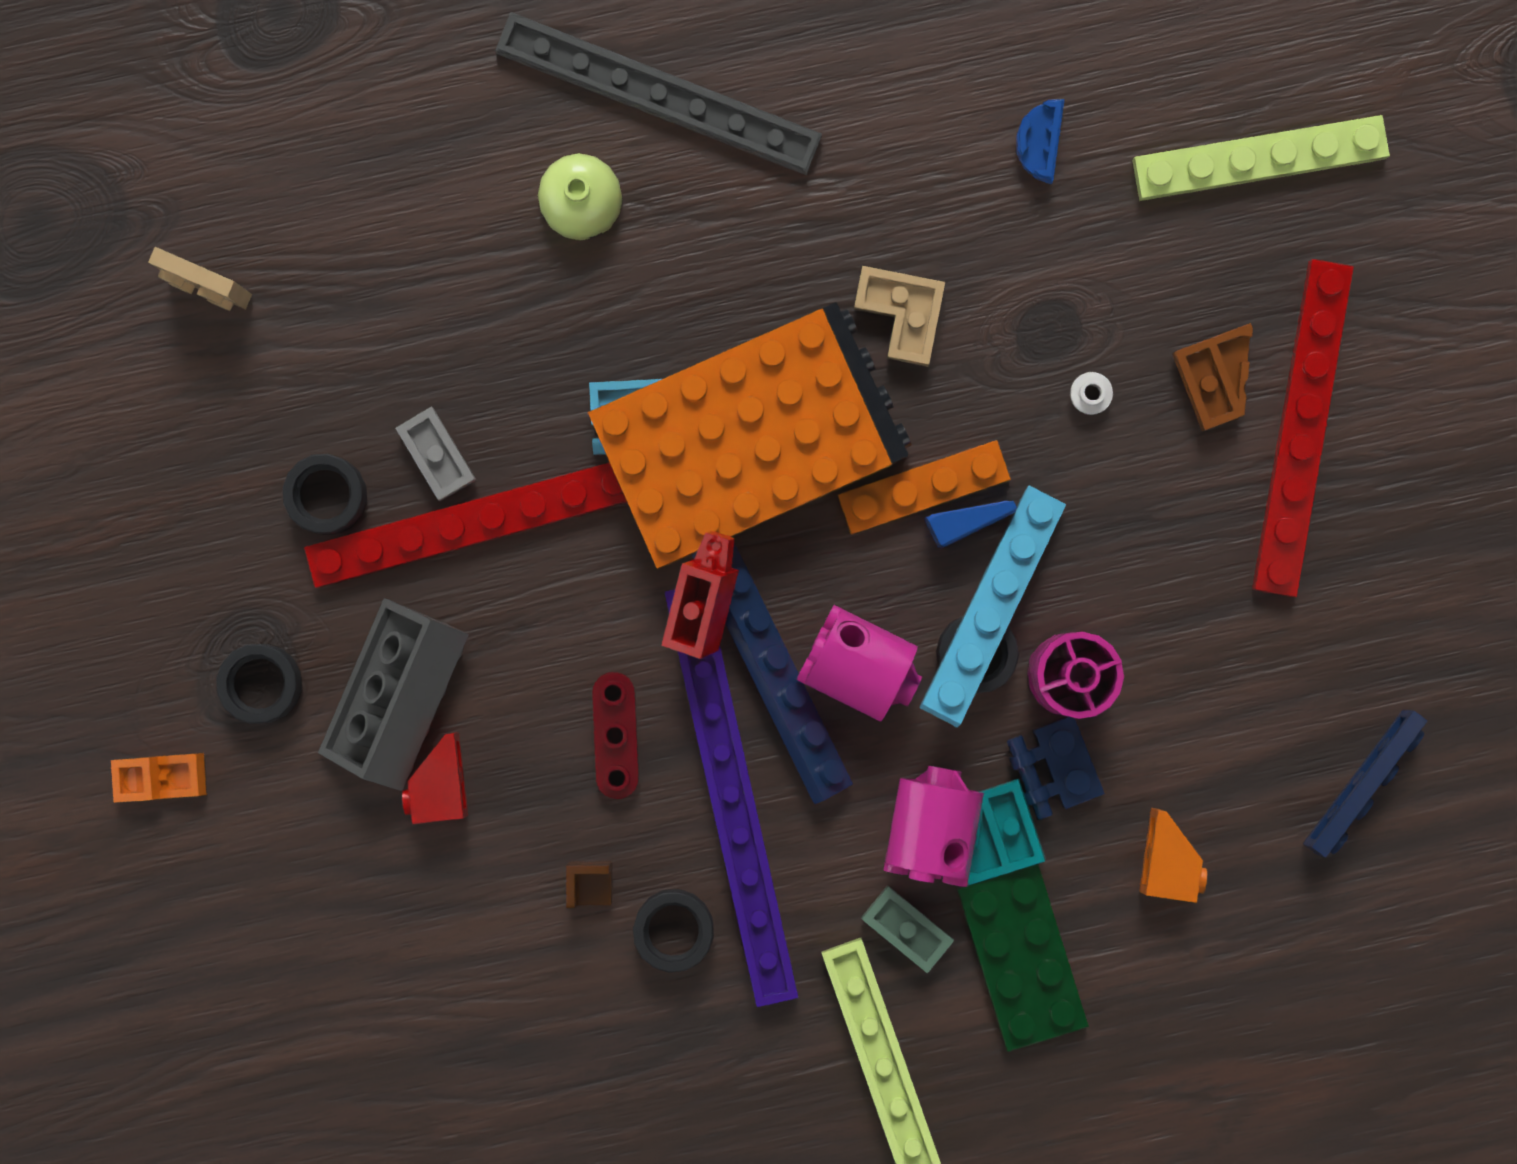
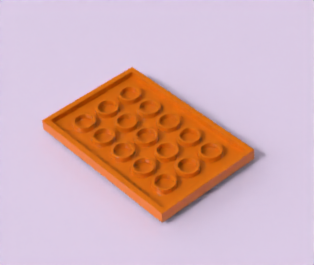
[588,309,892,569]

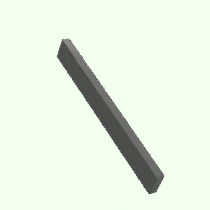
[495,12,822,175]

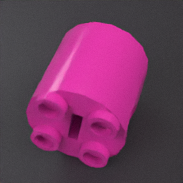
[796,605,922,722]
[1027,632,1124,719]
[883,766,984,887]

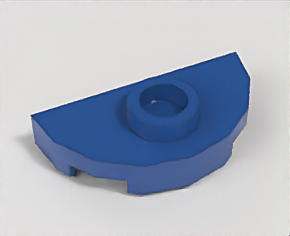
[1016,99,1065,184]

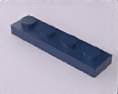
[1303,710,1427,857]

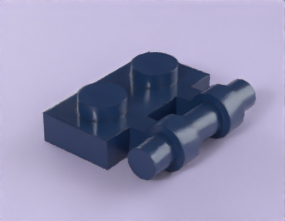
[1006,716,1105,820]

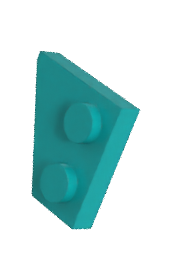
[967,779,1046,886]

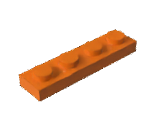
[837,440,1011,535]

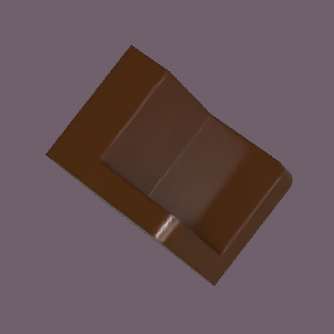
[566,861,612,908]

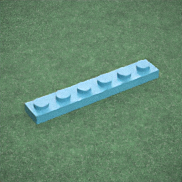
[919,485,1066,727]

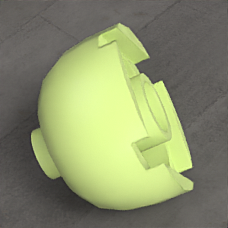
[538,153,622,240]

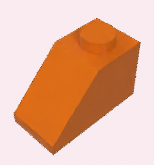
[1139,808,1207,903]

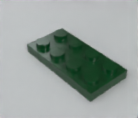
[956,864,1089,1052]

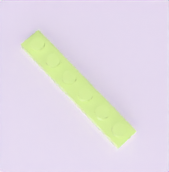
[1132,115,1390,201]
[821,938,941,1164]

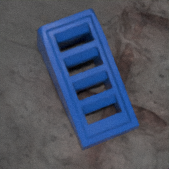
[924,501,1017,549]

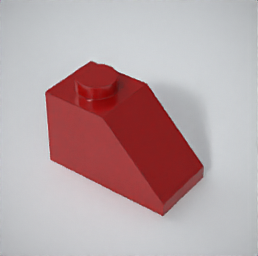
[402,732,468,824]

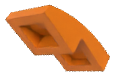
[111,753,207,803]

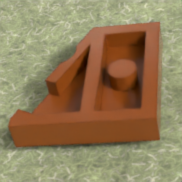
[1172,323,1253,432]

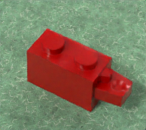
[661,531,739,659]

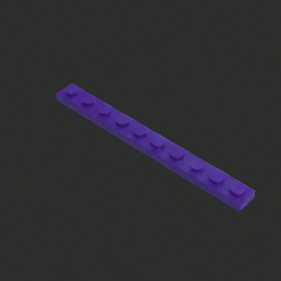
[665,589,798,1007]

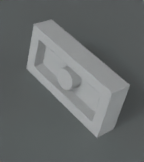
[395,406,476,502]

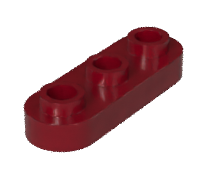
[592,672,639,799]

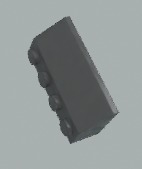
[318,598,469,791]

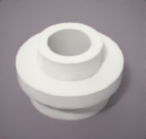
[1070,372,1113,415]

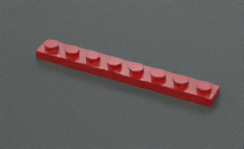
[1252,259,1354,597]
[304,462,627,588]

